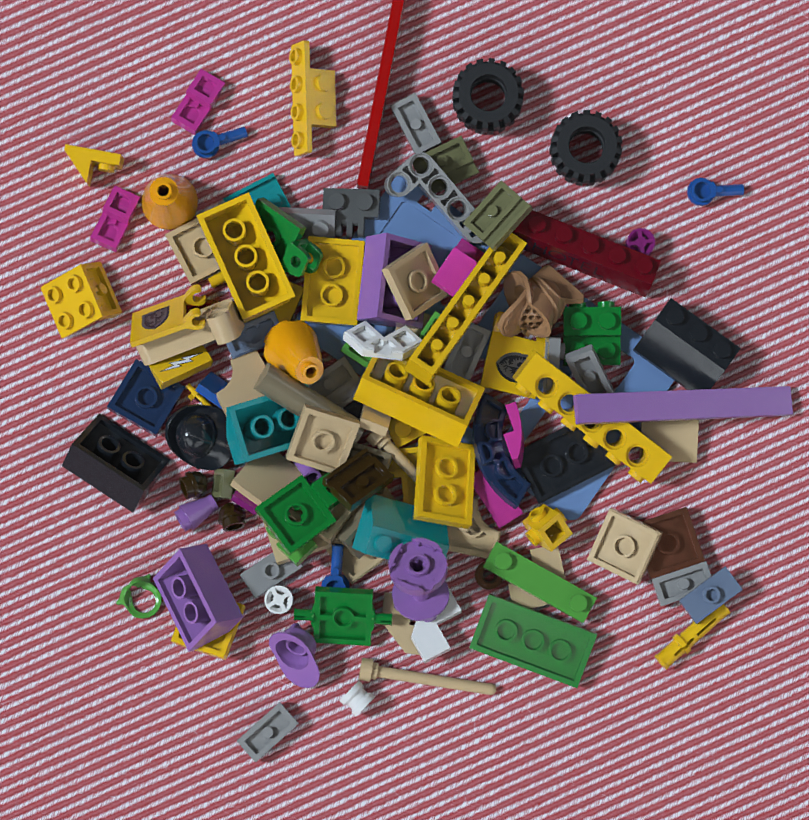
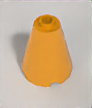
[141,174,198,230]
[263,320,324,384]

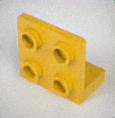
[41,261,122,338]

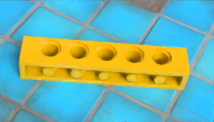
[404,233,527,386]
[512,349,672,484]

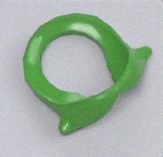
[116,574,162,619]

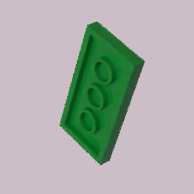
[469,593,597,688]

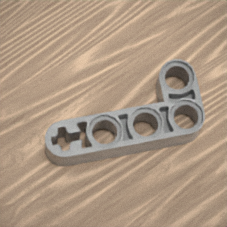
[384,152,483,244]

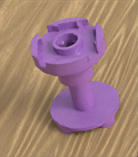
[388,538,449,622]

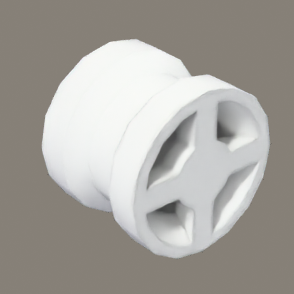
[264,586,294,614]
[340,681,376,717]

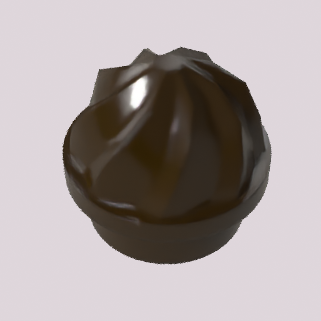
[179,471,208,499]
[218,503,246,532]

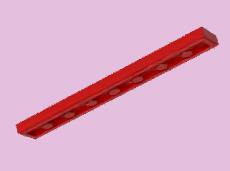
[357,0,405,189]

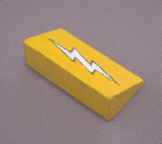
[148,345,213,390]

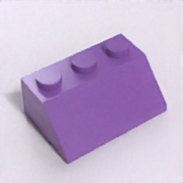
[357,233,432,329]
[153,544,243,652]

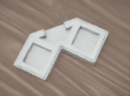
[343,320,422,361]
[411,587,462,663]

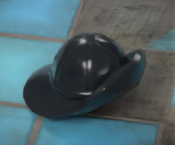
[165,404,232,470]

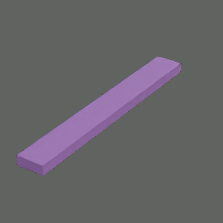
[573,386,793,425]

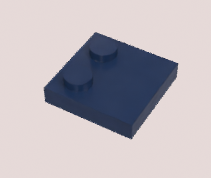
[107,359,185,437]

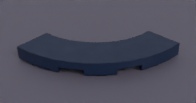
[472,393,531,509]

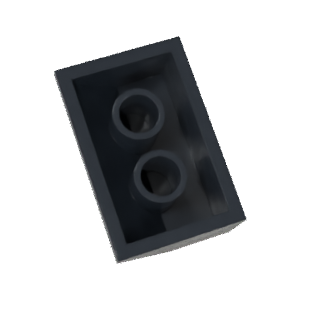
[633,298,741,390]
[62,413,170,513]

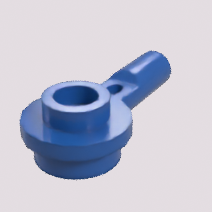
[192,126,248,159]
[687,178,744,206]
[321,544,350,588]

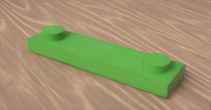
[482,542,597,623]

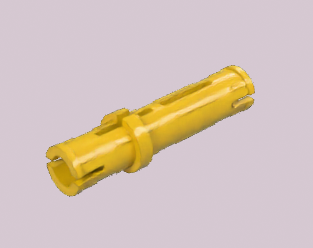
[654,604,731,670]

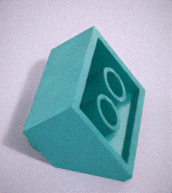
[226,384,308,465]
[352,495,449,560]

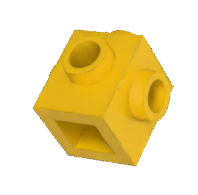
[522,504,573,552]

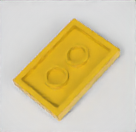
[300,236,365,326]
[413,435,475,529]

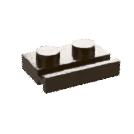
[322,448,394,512]

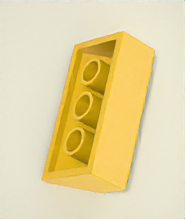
[196,192,296,323]
[353,356,485,447]

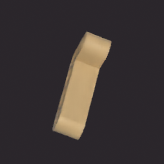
[136,298,245,366]

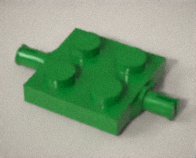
[294,586,392,646]

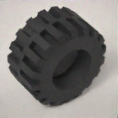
[452,58,524,135]
[550,110,623,186]

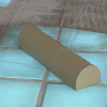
[253,363,365,447]

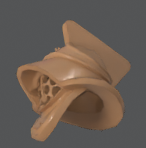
[497,265,584,338]

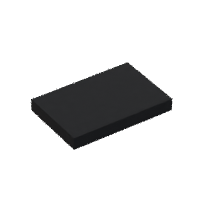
[520,424,615,504]

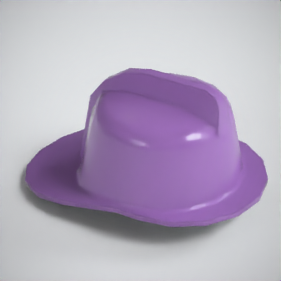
[269,623,320,688]

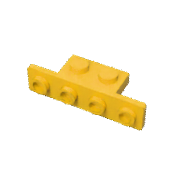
[289,40,336,157]

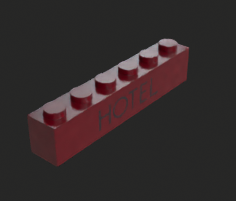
[512,210,661,298]

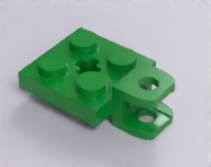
[255,197,323,277]
[255,473,340,556]

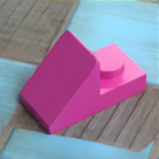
[431,238,484,297]

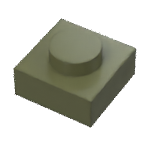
[211,469,236,499]

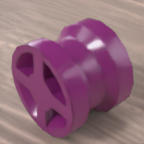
[625,228,655,255]

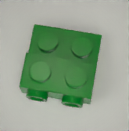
[563,301,621,366]

